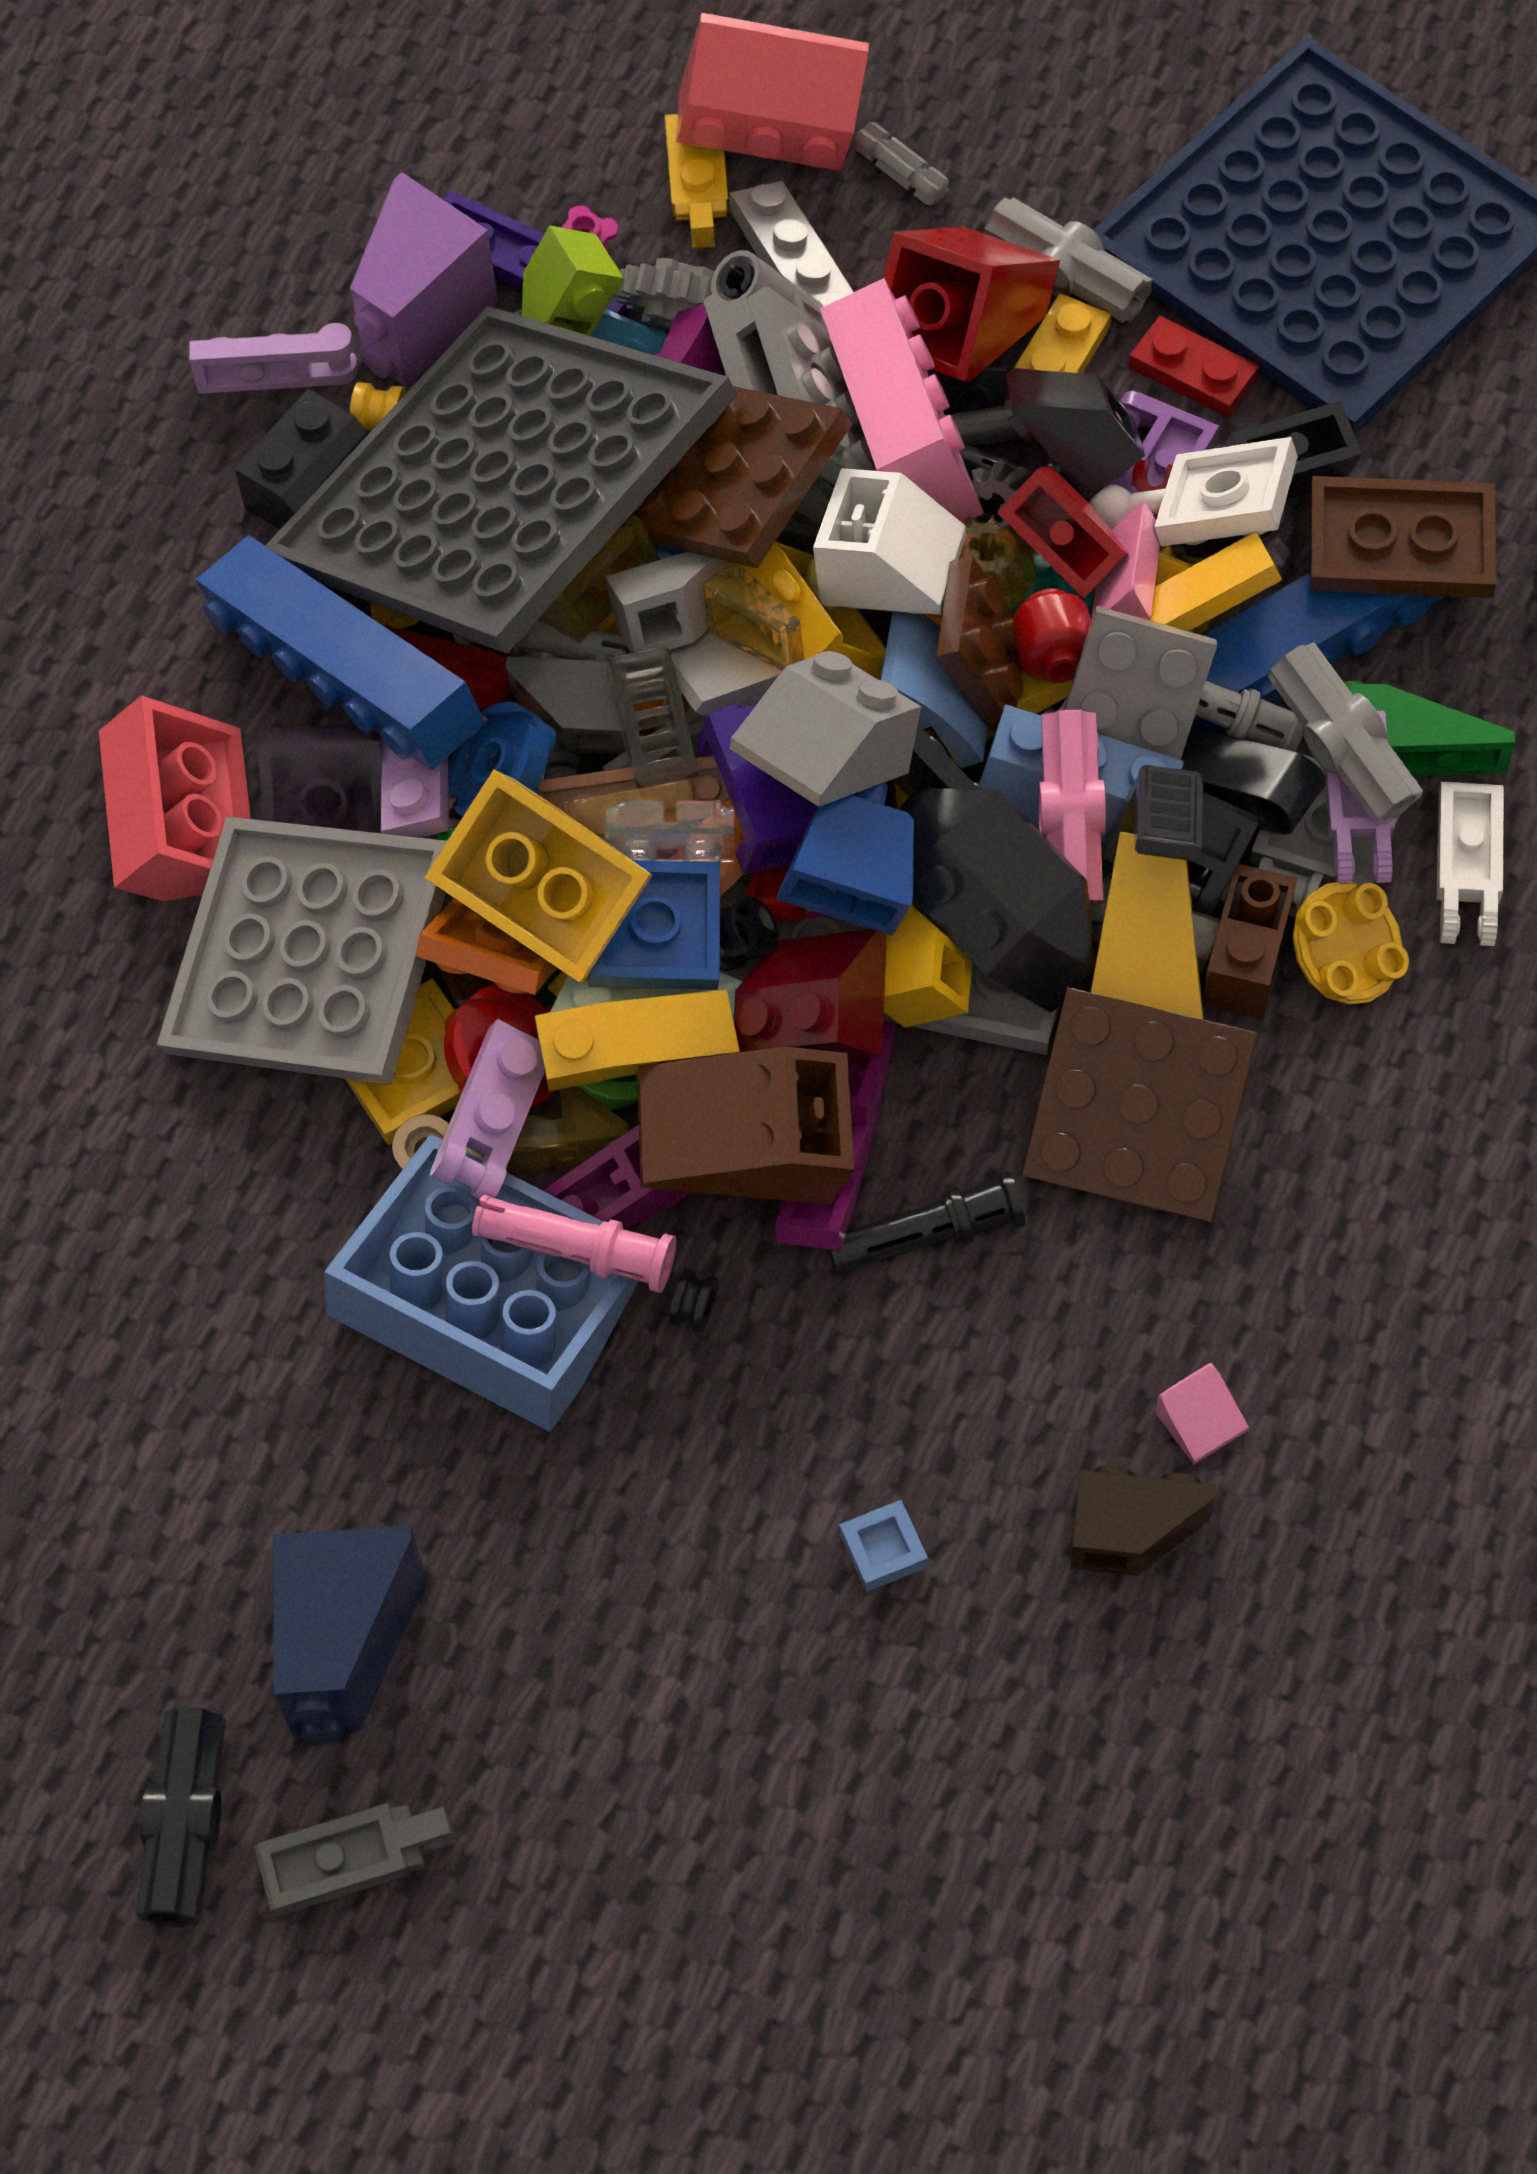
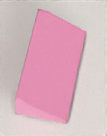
[1091,503,1160,620]

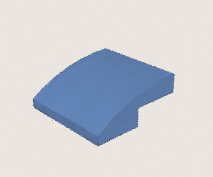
[881,611,988,769]

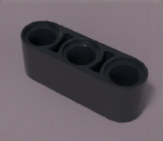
[1181,726,1326,835]

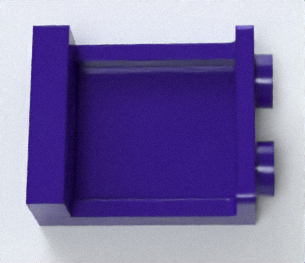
[696,704,818,875]

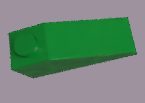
[1344,681,1515,776]

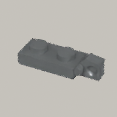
[254,1803,456,1917]

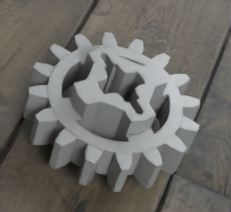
[614,258,714,330]

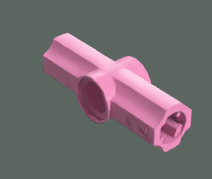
[1038,710,1106,906]

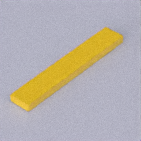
[986,532,1282,741]

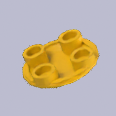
[1292,882,1409,1005]

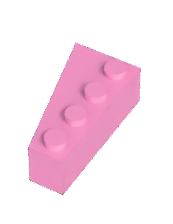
[820,278,984,523]

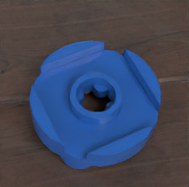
[448,701,556,816]

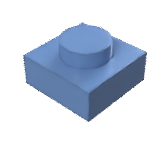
[839,1500,928,1592]

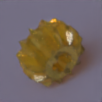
[959,514,1037,607]

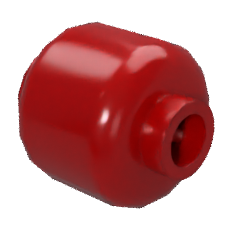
[1012,589,1091,683]

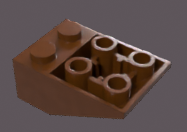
[637,1047,854,1205]

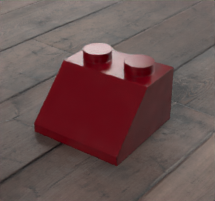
[734,929,886,1060]

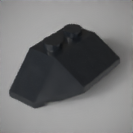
[898,787,1096,1013]

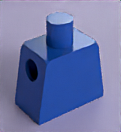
[776,782,914,936]

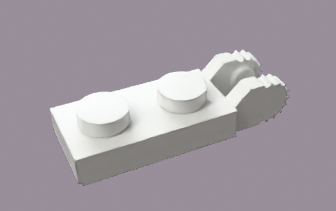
[1437,782,1504,946]

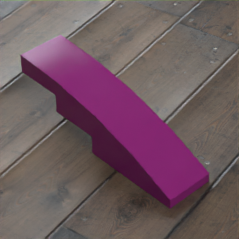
[775,1022,896,1251]

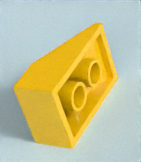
[424,769,653,983]

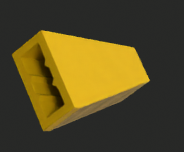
[1091,832,1204,1020]

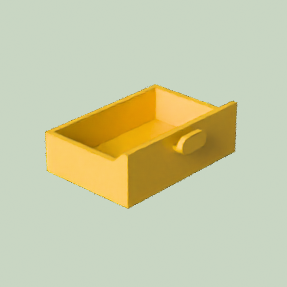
[729,541,886,680]

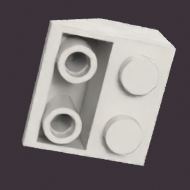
[813,468,966,615]

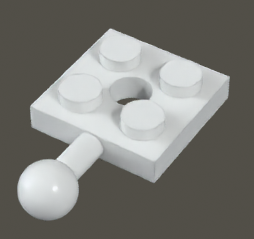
[1089,437,1298,547]

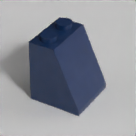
[273,1526,426,1743]

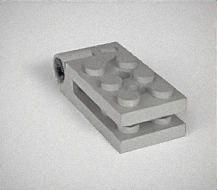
[703,250,877,526]

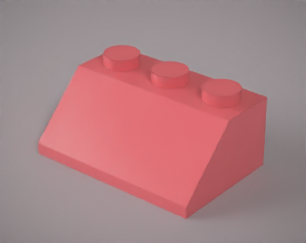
[676,13,869,171]
[99,696,251,901]

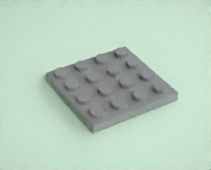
[157,817,447,1085]

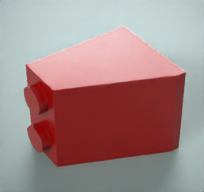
[883,227,1060,382]

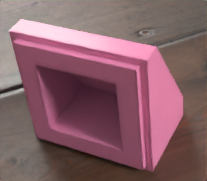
[1155,1363,1249,1465]

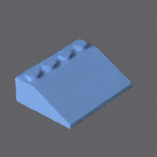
[324,1134,639,1432]

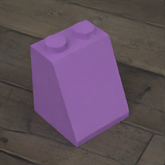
[350,172,498,388]

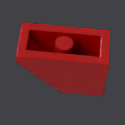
[997,466,1128,598]

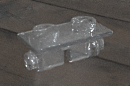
[605,800,734,862]

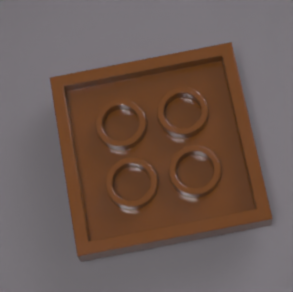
[618,386,852,568]
[1022,987,1258,1222]

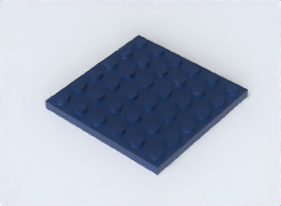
[1093,36,1537,434]

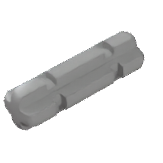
[855,122,949,206]

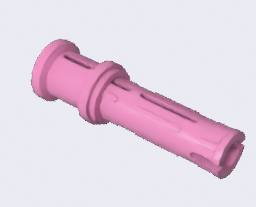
[472,1195,676,1293]

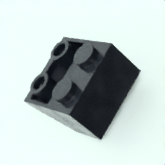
[1005,368,1145,500]

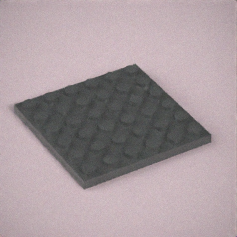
[265,306,738,654]

